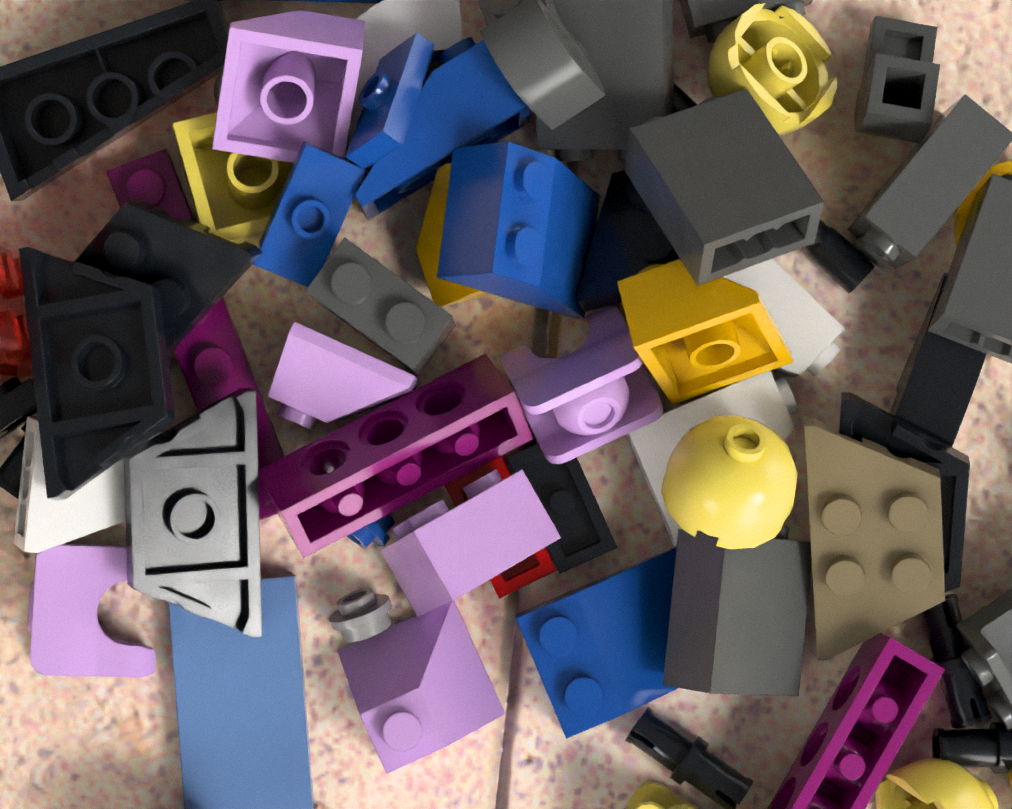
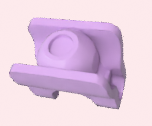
[499,304,663,464]
[27,543,156,678]

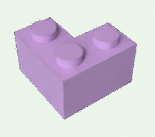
[380,469,561,617]

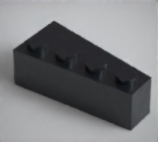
[0,0,230,202]

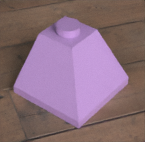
[212,10,365,163]
[268,322,419,430]
[337,601,505,774]

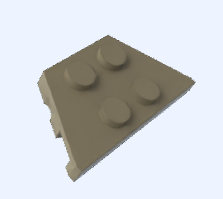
[804,417,945,661]

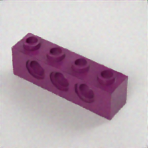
[258,353,533,558]
[767,633,945,809]

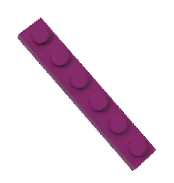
[106,149,285,521]

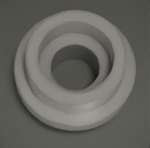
[329,588,392,642]

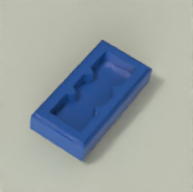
[345,32,434,169]
[253,141,366,287]

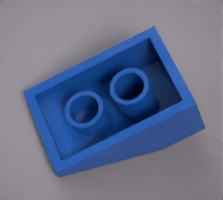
[355,37,530,220]
[437,141,600,319]
[515,547,678,739]

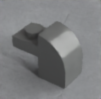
[478,0,606,130]
[854,16,940,143]

